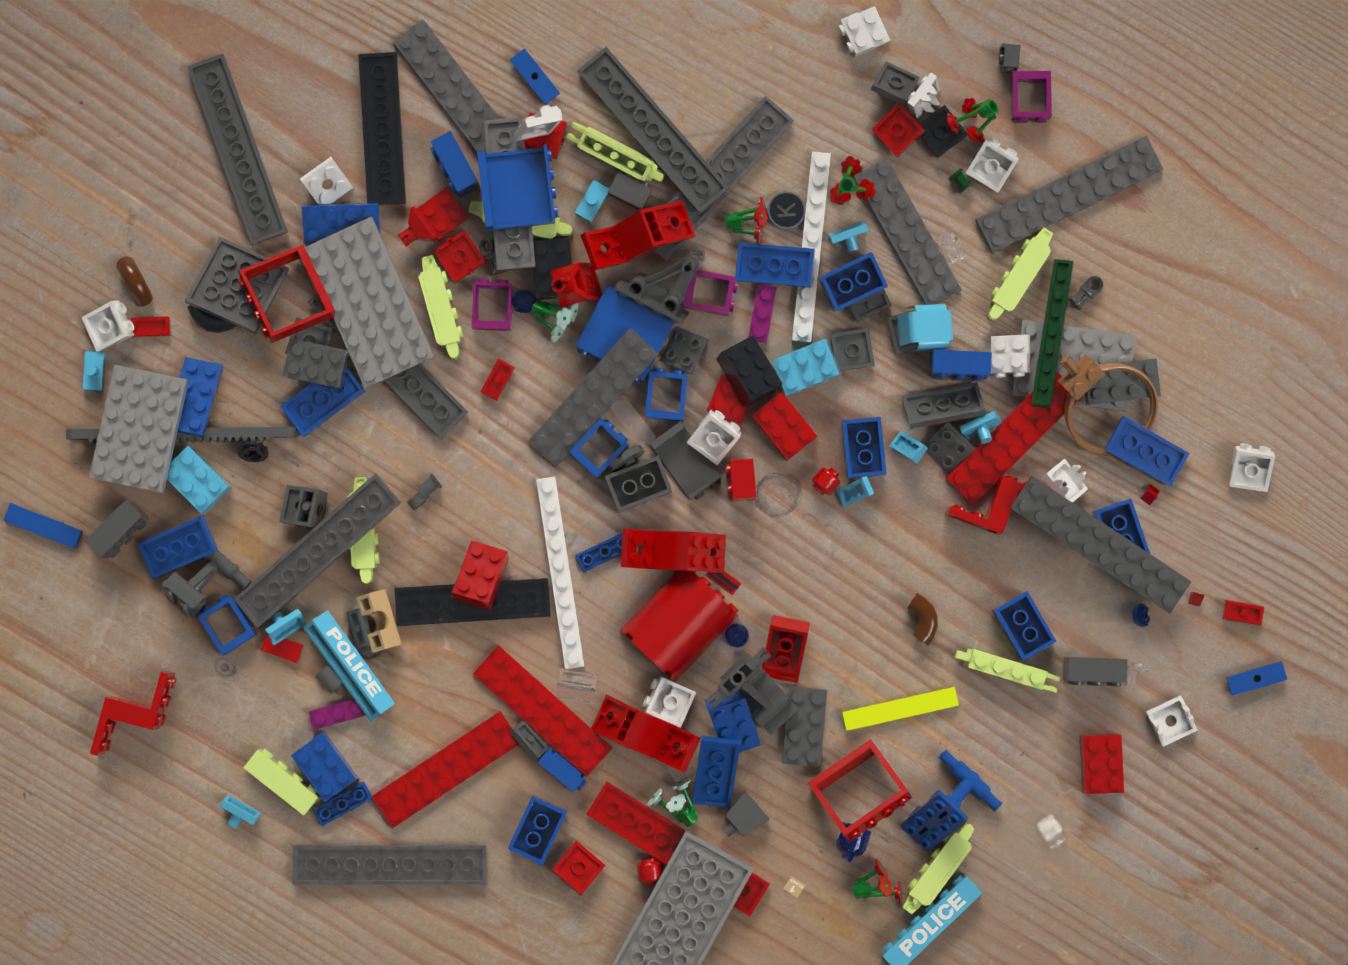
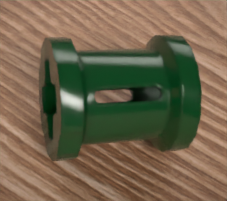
[948,168,973,193]

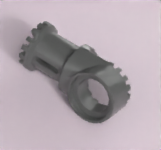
[478,238,507,276]
[1068,276,1103,311]
[407,474,442,510]

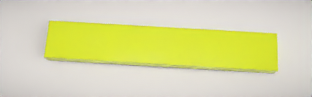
[842,687,959,731]

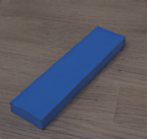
[3,503,83,549]

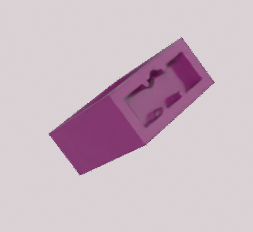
[1010,71,1052,123]
[683,270,738,316]
[472,279,513,331]

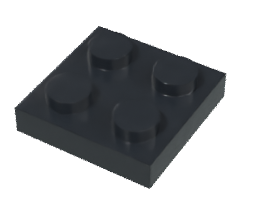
[920,105,967,159]

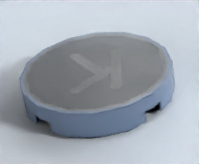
[767,191,806,230]

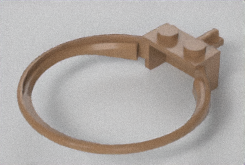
[1058,354,1158,456]

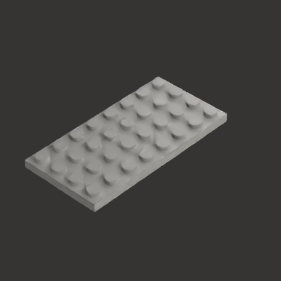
[304,216,435,388]
[612,830,754,965]

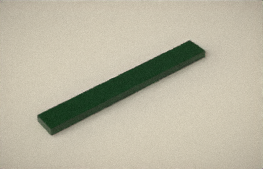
[1031,259,1074,409]

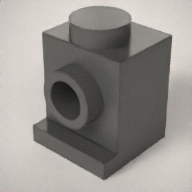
[999,43,1021,74]

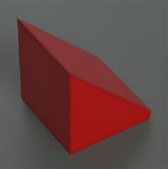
[1140,484,1160,505]
[1188,592,1205,607]

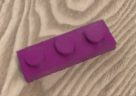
[748,284,777,344]
[309,699,366,730]

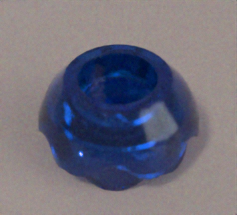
[512,290,536,313]
[1132,603,1150,627]
[725,624,749,648]

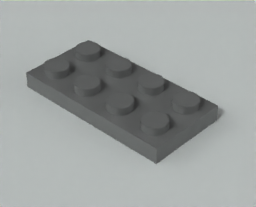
[1085,358,1161,405]
[902,382,986,429]
[782,686,827,767]

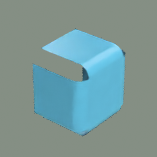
[897,304,953,353]

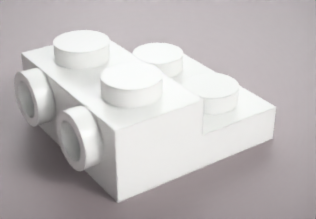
[838,6,890,57]
[513,105,562,141]
[966,138,1019,193]
[81,301,134,352]
[991,334,1031,378]
[687,410,741,465]
[1228,443,1275,492]
[642,676,696,728]

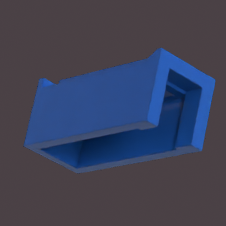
[538,747,586,792]

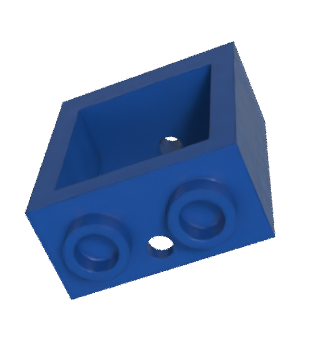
[645,368,688,422]
[569,419,629,479]
[198,595,258,656]

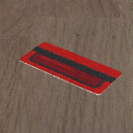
[705,571,741,595]

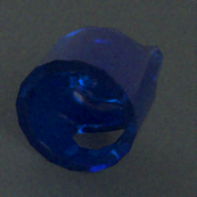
[836,821,872,862]

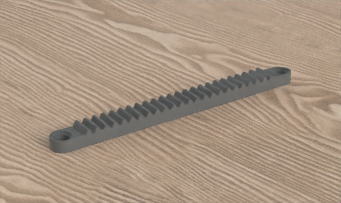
[66,427,296,444]

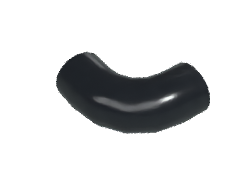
[187,305,238,333]

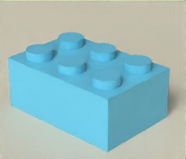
[772,339,842,396]
[167,446,232,514]

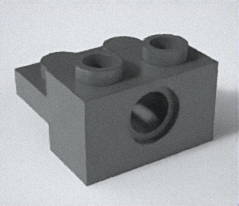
[279,485,328,529]

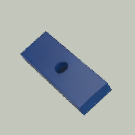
[510,48,560,105]
[575,532,623,573]
[1225,661,1288,696]
[313,781,373,826]

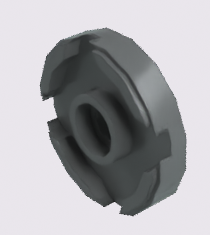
[609,445,645,472]

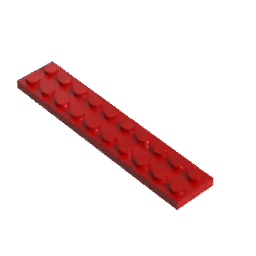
[586,781,770,917]

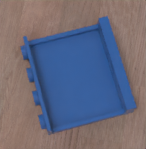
[477,144,559,231]
[576,285,675,383]

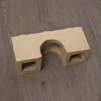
[356,589,402,653]

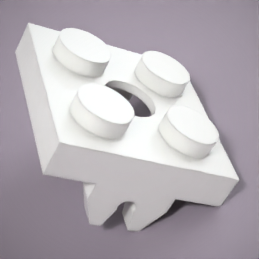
[907,73,940,119]
[300,157,353,205]
[1042,459,1088,502]
[1145,695,1198,747]

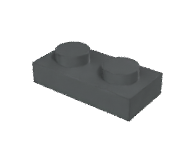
[849,289,892,323]
[346,608,371,649]
[509,720,549,761]

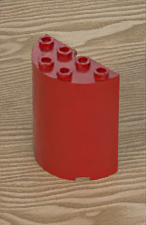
[620,571,739,682]

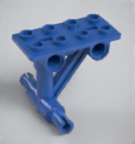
[900,749,1002,852]

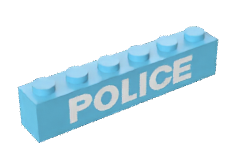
[303,610,395,721]
[881,874,982,965]

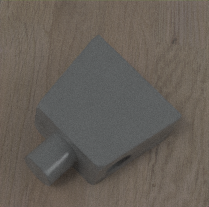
[722,790,770,837]

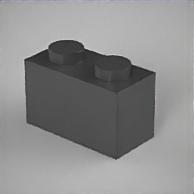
[608,171,652,210]

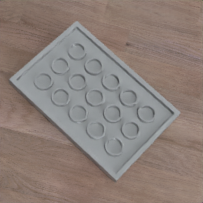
[1011,320,1136,412]
[89,365,189,493]

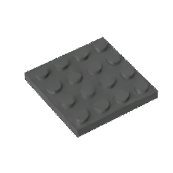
[185,236,289,334]

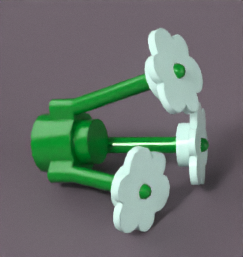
[531,301,579,343]
[647,777,698,827]

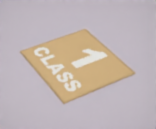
[783,876,806,898]

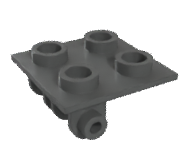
[661,326,708,375]
[924,422,975,474]

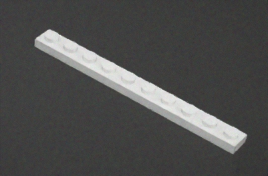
[792,151,831,343]
[536,477,584,669]

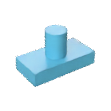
[575,180,609,223]
[828,222,869,252]
[83,351,106,391]
[959,411,1002,444]
[889,431,928,464]
[836,476,874,507]
[265,609,306,645]
[220,794,261,828]

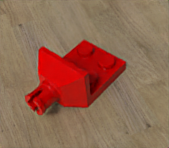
[398,187,470,247]
[550,262,602,308]

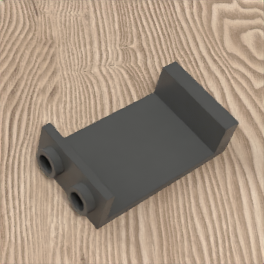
[650,421,722,500]

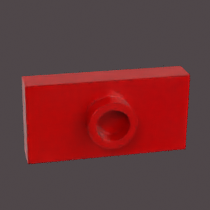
[480,358,515,401]
[1222,600,1264,626]

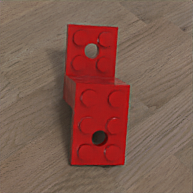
[580,201,696,271]
[944,475,1027,535]
[621,528,726,573]
[90,671,177,756]
[591,694,700,773]

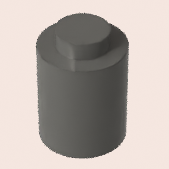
[315,664,345,694]

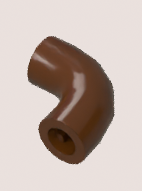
[116,256,153,307]
[907,593,938,646]

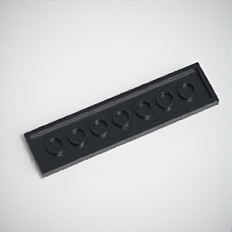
[358,52,406,206]
[394,578,551,626]

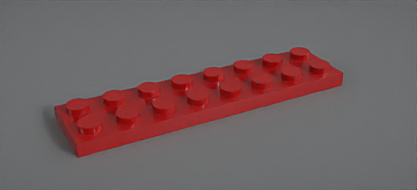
[946,372,1078,505]
[473,645,613,777]
[372,711,520,828]

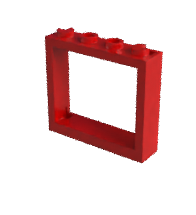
[237,245,335,343]
[808,739,912,842]

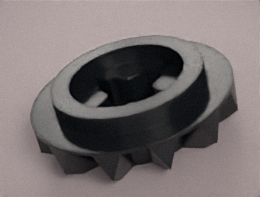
[238,440,269,462]

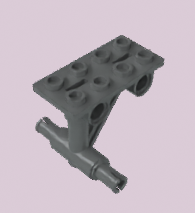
[614,247,705,324]
[162,551,252,618]
[706,647,799,734]

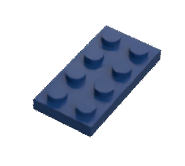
[302,203,381,244]
[735,243,815,288]
[178,357,223,438]
[280,368,365,437]
[1104,416,1190,486]
[138,515,218,579]
[692,736,740,808]

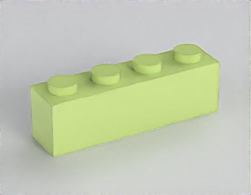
[243,748,320,816]

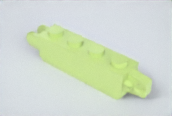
[566,122,665,182]
[469,201,573,240]
[987,228,1053,321]
[419,255,464,359]
[347,477,380,584]
[955,649,1061,693]
[902,823,974,914]

